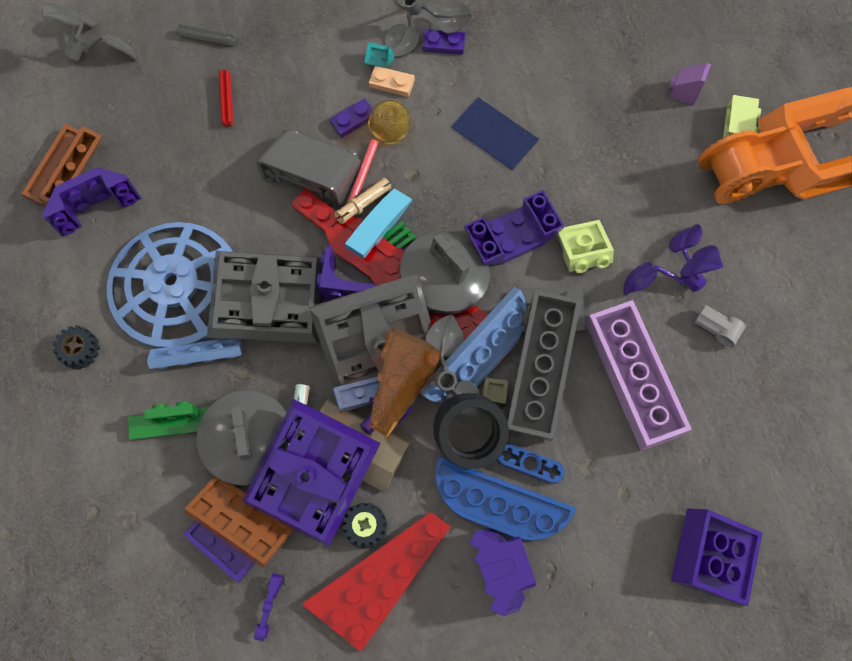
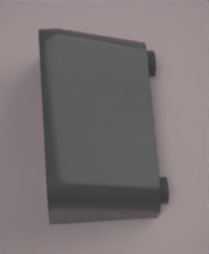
[257,129,361,209]

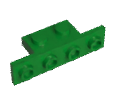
[128,401,209,440]

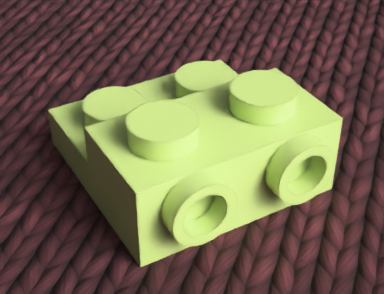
[557,220,614,273]

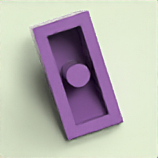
[669,63,711,106]

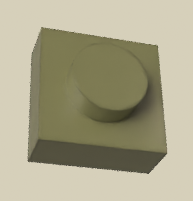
[483,377,509,406]

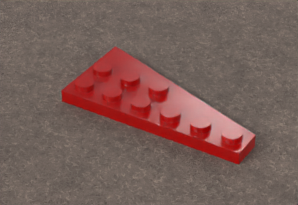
[302,512,451,651]

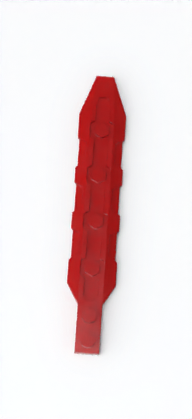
[291,188,512,364]

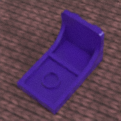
[317,246,396,309]

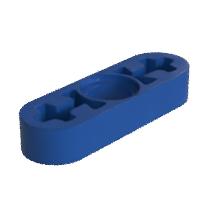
[497,444,565,484]

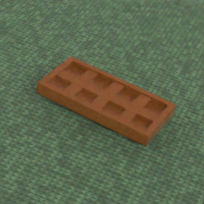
[184,476,294,568]

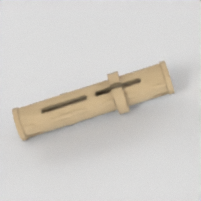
[334,178,391,224]

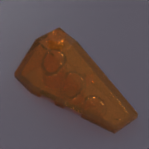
[369,328,442,437]

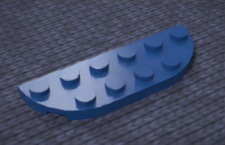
[436,457,576,541]

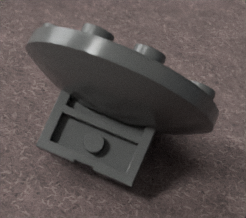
[400,232,490,314]
[197,390,288,486]

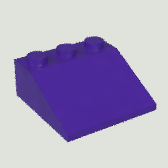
[671,508,763,606]

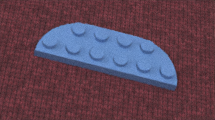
[419,286,527,403]

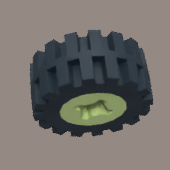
[343,502,387,549]

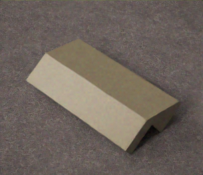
[320,399,411,493]

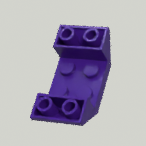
[42,167,142,236]
[464,190,565,265]

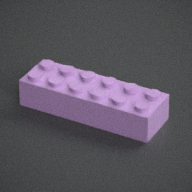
[586,300,692,451]

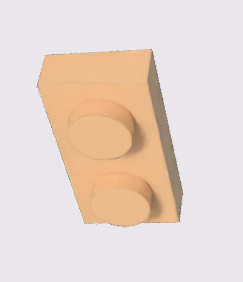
[369,66,415,97]

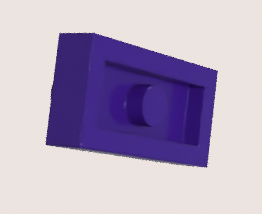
[423,29,465,55]
[329,98,377,138]

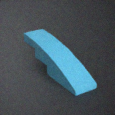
[345,189,412,259]

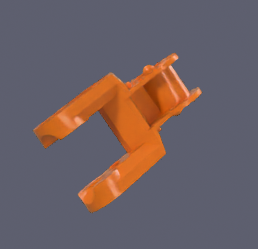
[698,87,852,204]

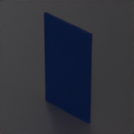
[452,97,539,170]

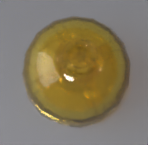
[368,99,411,144]

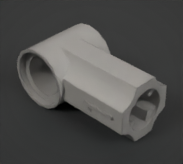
[694,305,746,347]

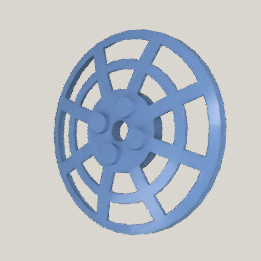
[107,222,233,348]

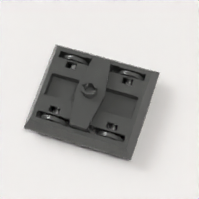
[207,251,322,344]
[309,273,439,387]

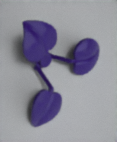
[623,224,723,296]

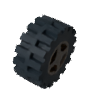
[53,325,100,369]

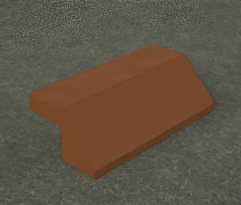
[21,123,103,207]

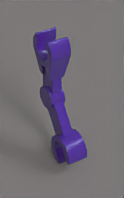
[254,573,283,642]

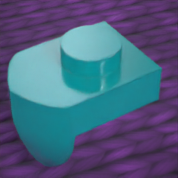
[364,42,395,68]

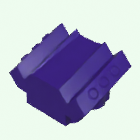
[469,530,536,616]

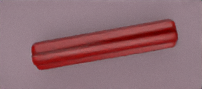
[218,69,233,127]

